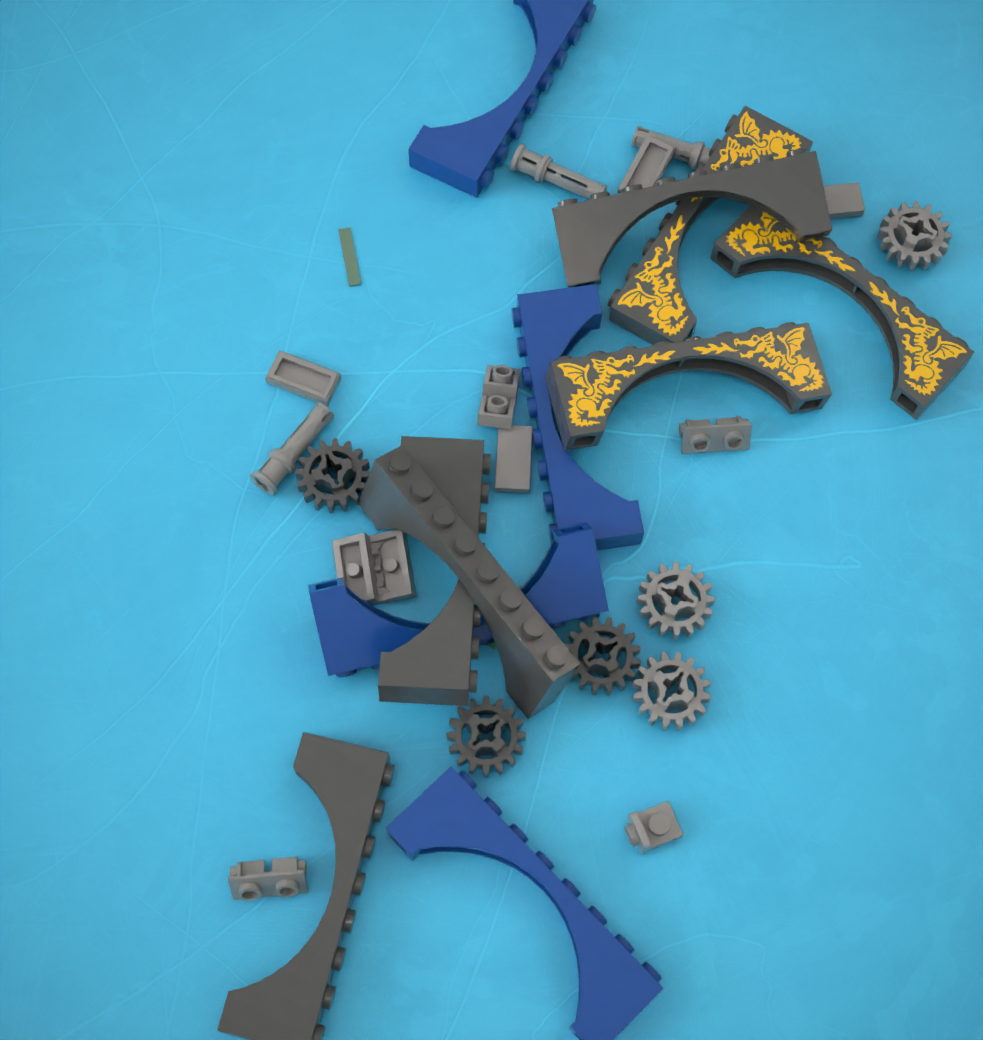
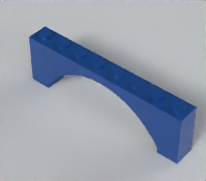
[408,0,596,198]
[511,284,644,550]
[308,522,609,677]
[386,767,664,1040]

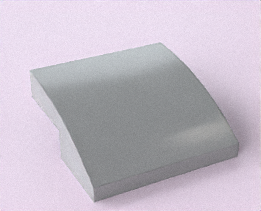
[332,530,417,605]

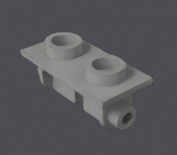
[679,416,752,454]
[228,856,308,901]

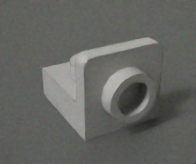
[624,801,683,854]

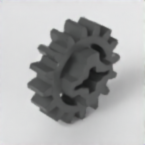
[295,438,370,513]
[565,617,641,696]
[446,696,526,778]

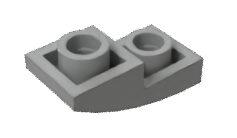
[477,365,521,430]

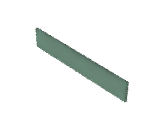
[338,228,361,286]

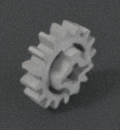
[877,201,952,271]
[637,561,715,640]
[632,651,711,731]

